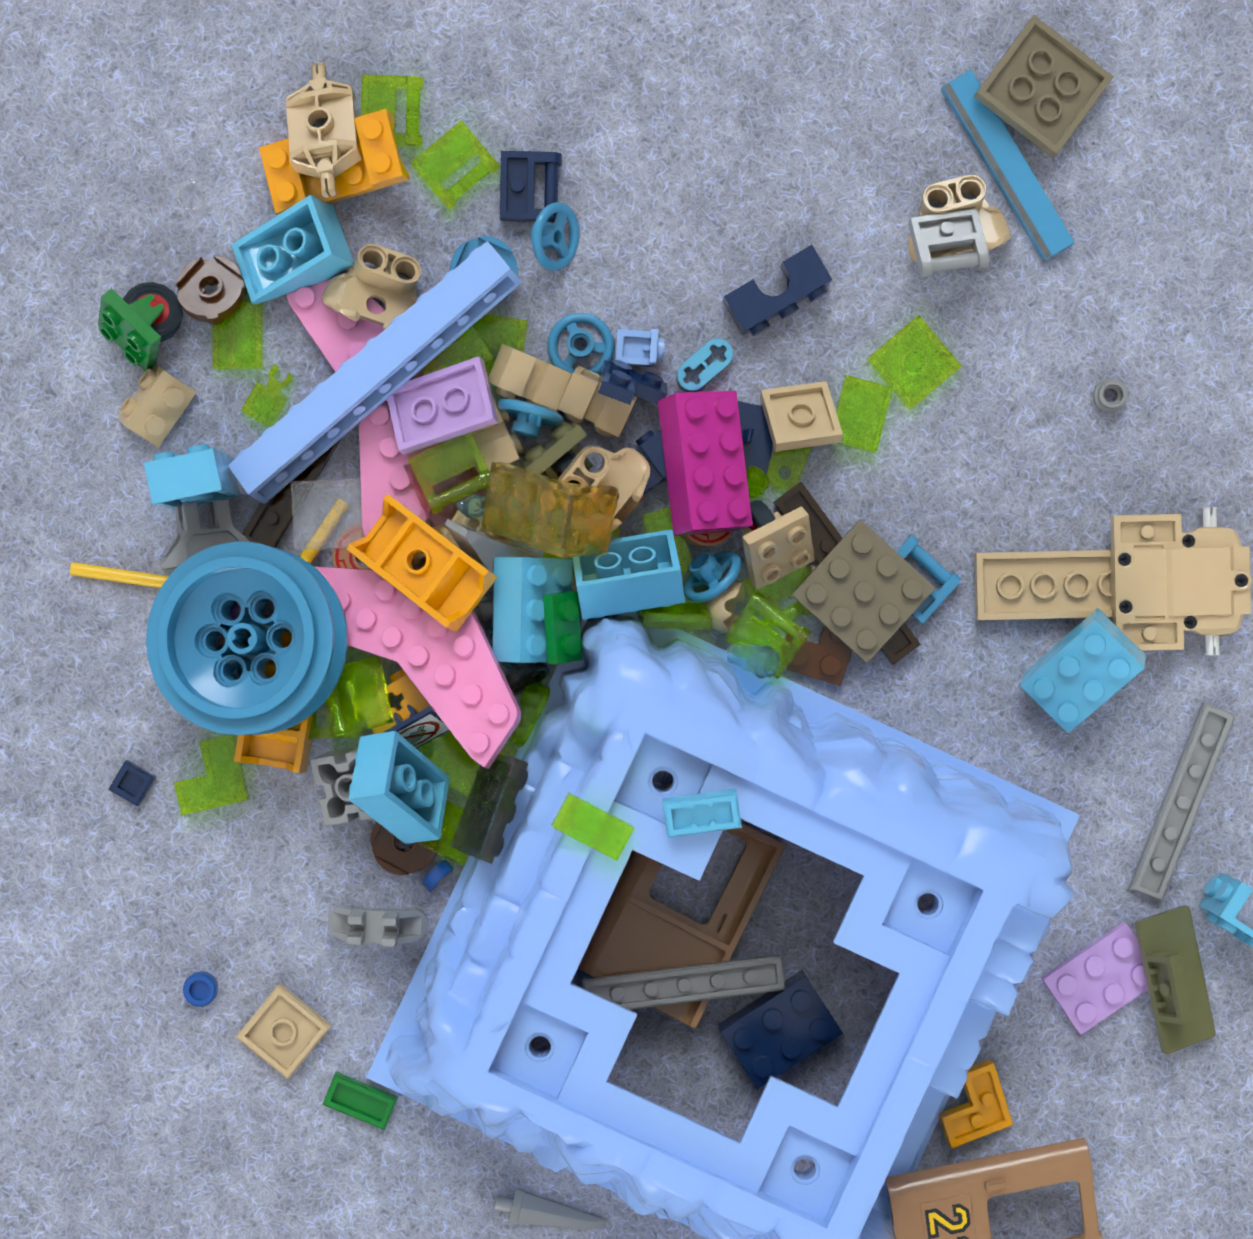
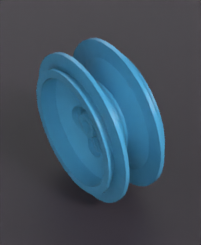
[146,542,348,735]

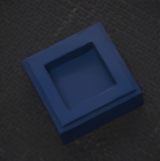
[108,760,156,806]

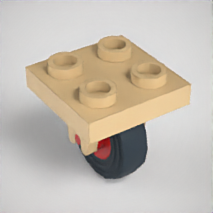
[742,500,815,590]

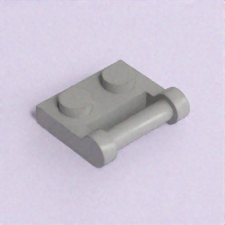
[908,208,990,277]

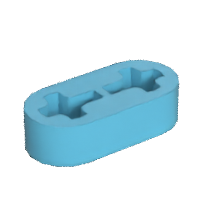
[677,338,733,392]

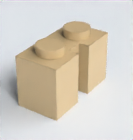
[488,343,572,411]
[557,365,638,437]
[465,396,524,477]

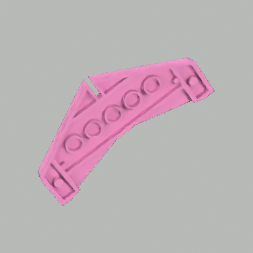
[286,272,447,537]
[315,567,521,768]

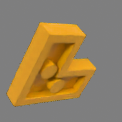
[938,1059,1013,1149]

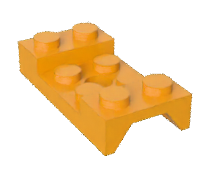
[259,108,410,215]
[346,494,498,632]
[234,631,313,773]

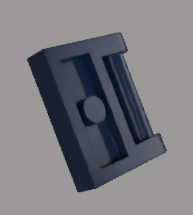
[500,151,562,222]

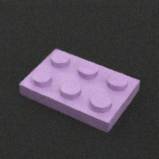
[387,356,498,455]
[1041,921,1148,1035]

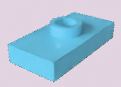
[662,788,742,838]

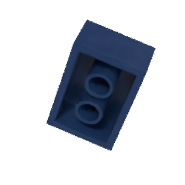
[718,970,843,1089]

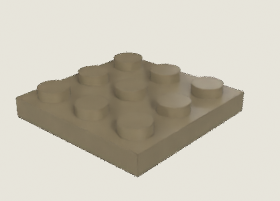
[973,15,1114,158]
[791,519,935,663]

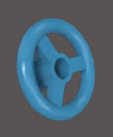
[531,202,580,271]
[547,313,614,376]
[497,399,563,438]
[684,551,742,603]

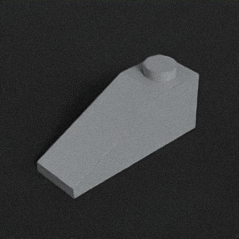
[445,519,538,589]

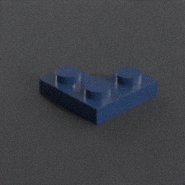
[598,360,667,405]

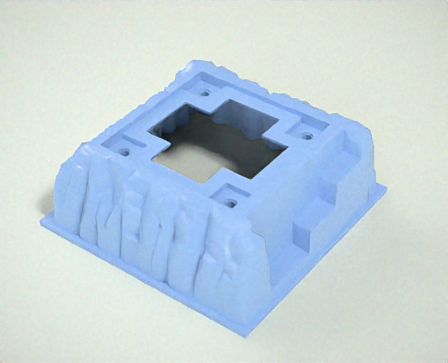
[366,610,1080,1239]

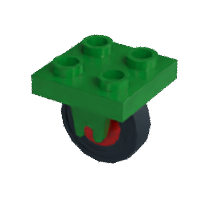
[98,282,183,371]

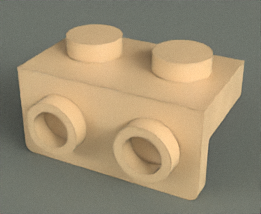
[118,365,197,448]

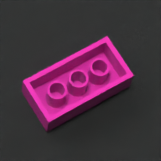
[657,391,753,536]

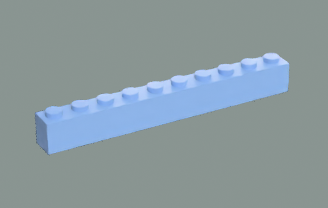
[228,241,522,504]

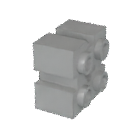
[310,747,373,826]

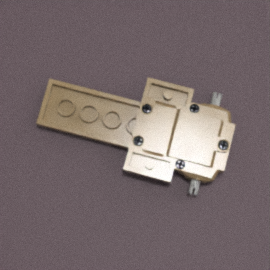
[974,507,1252,655]

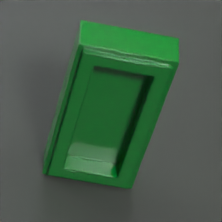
[322,1071,398,1130]

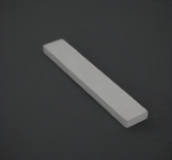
[1128,702,1236,902]
[580,955,785,1010]

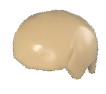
[704,581,745,633]

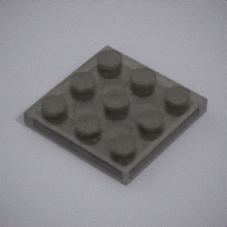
[450,754,528,864]

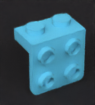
[1199,872,1253,947]

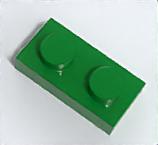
[543,591,582,664]

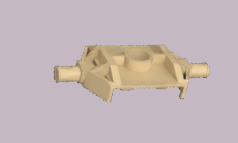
[286,62,362,197]

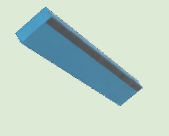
[941,69,1075,262]

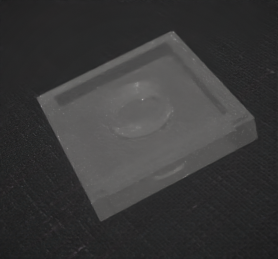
[291,479,363,550]

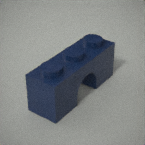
[722,245,833,336]

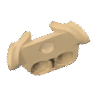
[908,175,1011,262]
[322,244,421,330]
[555,445,650,543]

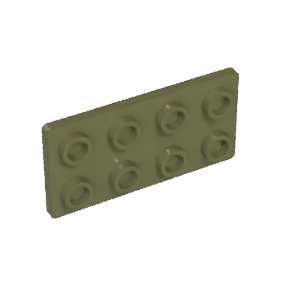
[1135,905,1216,1054]

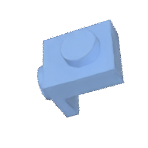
[615,329,664,367]

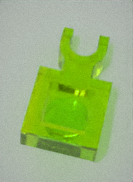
[240,364,295,427]

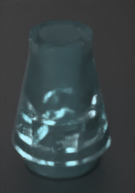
[727,643,779,679]

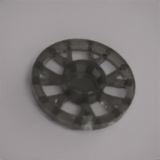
[506,662,550,697]

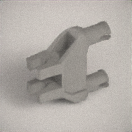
[160,499,250,577]
[328,905,428,947]

